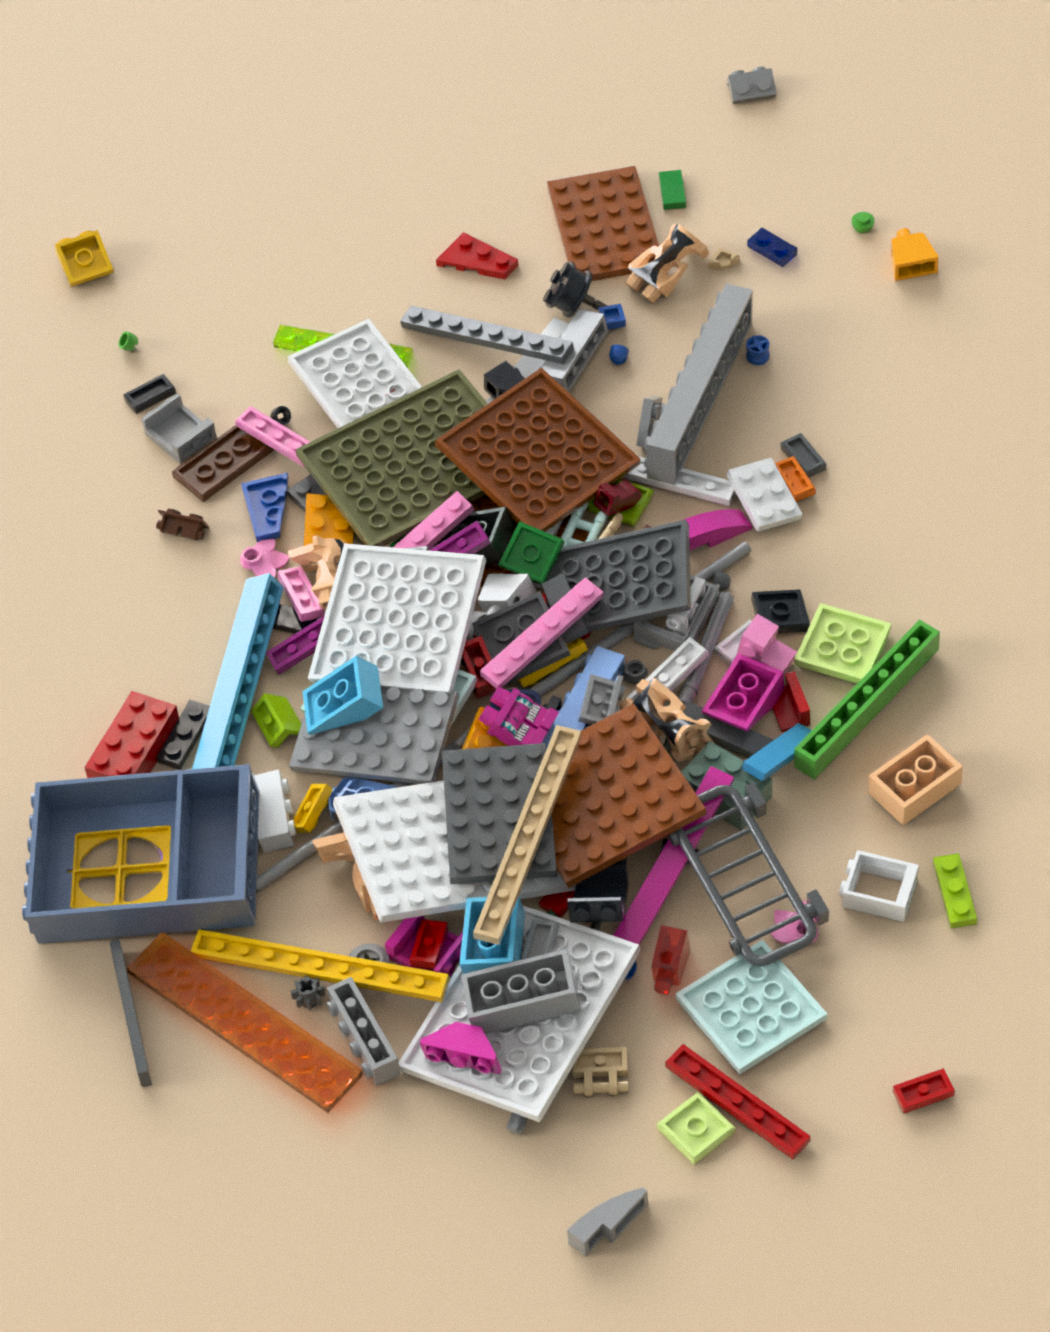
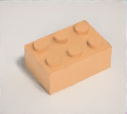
[868,734,963,826]

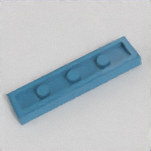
[742,723,812,781]

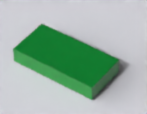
[659,170,686,210]

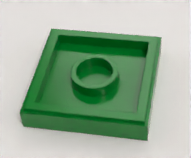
[498,521,565,585]

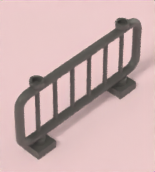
[668,782,829,967]

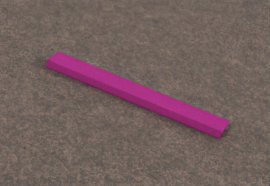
[613,766,734,946]

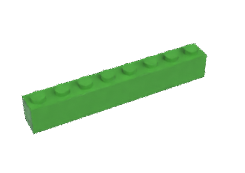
[794,619,940,780]

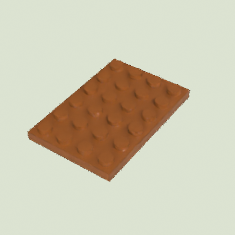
[547,166,659,281]

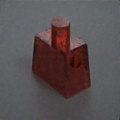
[651,925,690,995]

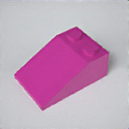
[702,653,785,732]

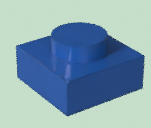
[598,303,626,330]

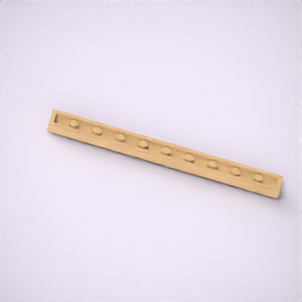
[473,725,581,945]

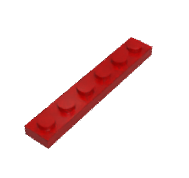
[665,1044,811,1160]

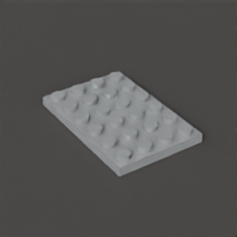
[289,681,460,784]

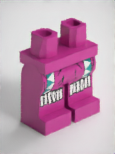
[479,687,559,746]

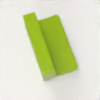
[250,693,301,748]

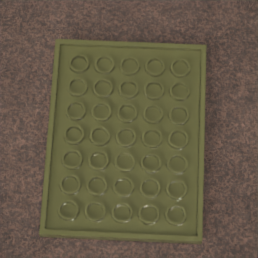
[295,369,488,547]

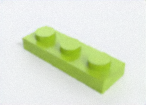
[933,853,977,929]

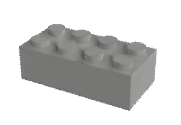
[461,949,581,1034]

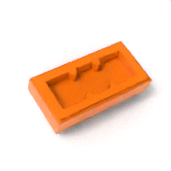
[775,456,816,502]

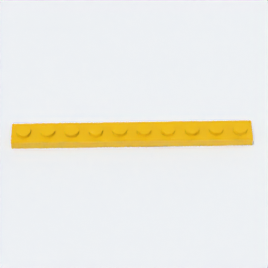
[190,929,450,1002]

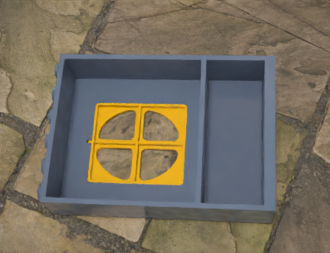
[22,764,260,944]

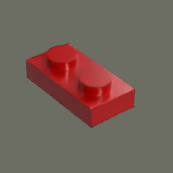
[409,920,449,969]
[893,1068,955,1114]

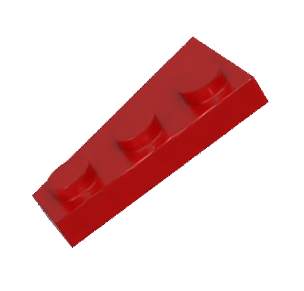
[436,232,519,280]

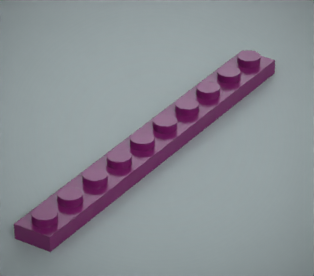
[266,521,491,675]

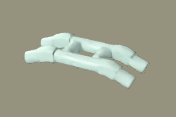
[561,502,609,547]

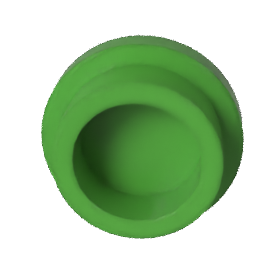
[851,212,875,233]

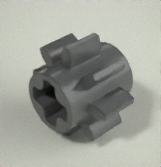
[291,975,325,1010]

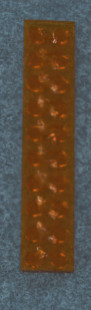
[127,932,363,1113]

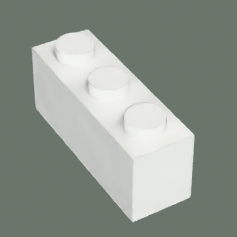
[254,770,297,853]

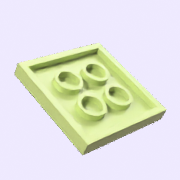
[794,603,891,683]

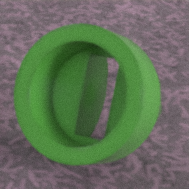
[118,331,139,351]

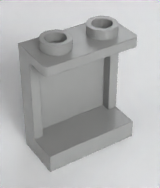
[142,394,217,464]

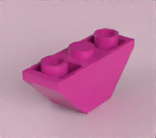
[420,1022,502,1075]

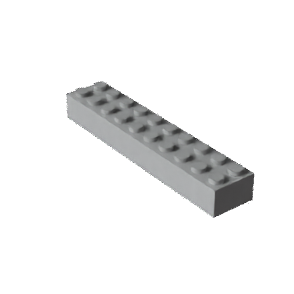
[644,283,753,485]

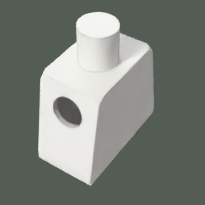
[478,574,537,618]

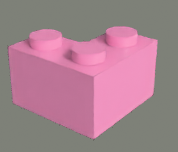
[736,614,797,677]

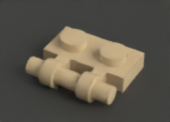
[573,1047,629,1096]

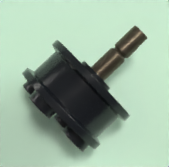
[543,261,608,318]

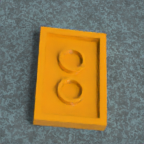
[303,493,353,546]

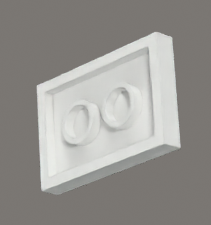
[727,458,803,532]

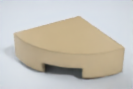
[709,247,740,270]

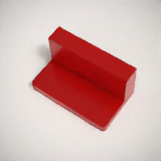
[772,671,811,732]

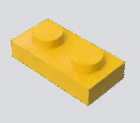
[292,784,333,833]

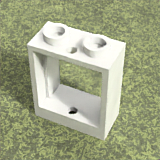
[839,850,919,922]

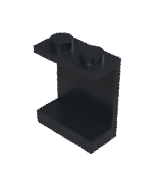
[567,861,629,923]

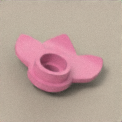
[240,539,289,578]
[771,901,818,944]

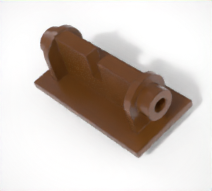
[156,508,209,541]

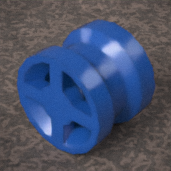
[746,335,770,365]

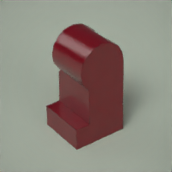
[594,480,642,516]

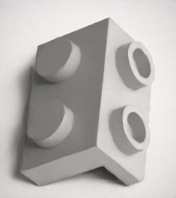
[727,67,777,103]
[578,674,625,725]

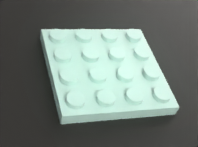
[675,939,827,1075]

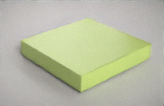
[657,1092,735,1165]

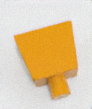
[891,228,938,281]

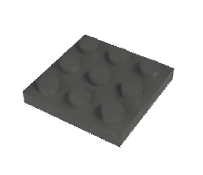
[472,591,571,687]

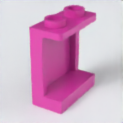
[385,916,463,978]

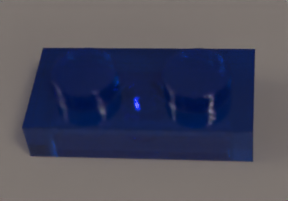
[747,227,797,267]

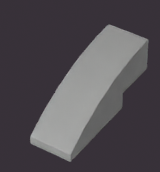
[567,1188,648,1256]

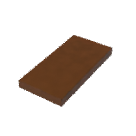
[172,425,275,502]

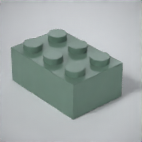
[681,741,772,831]

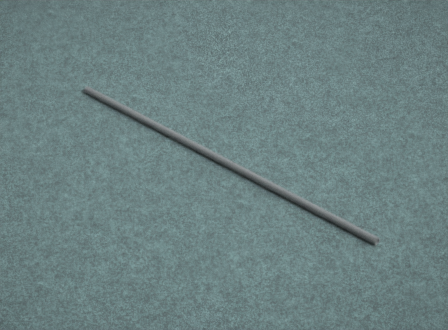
[257,542,751,892]

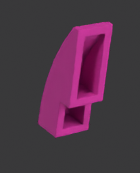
[684,509,752,551]

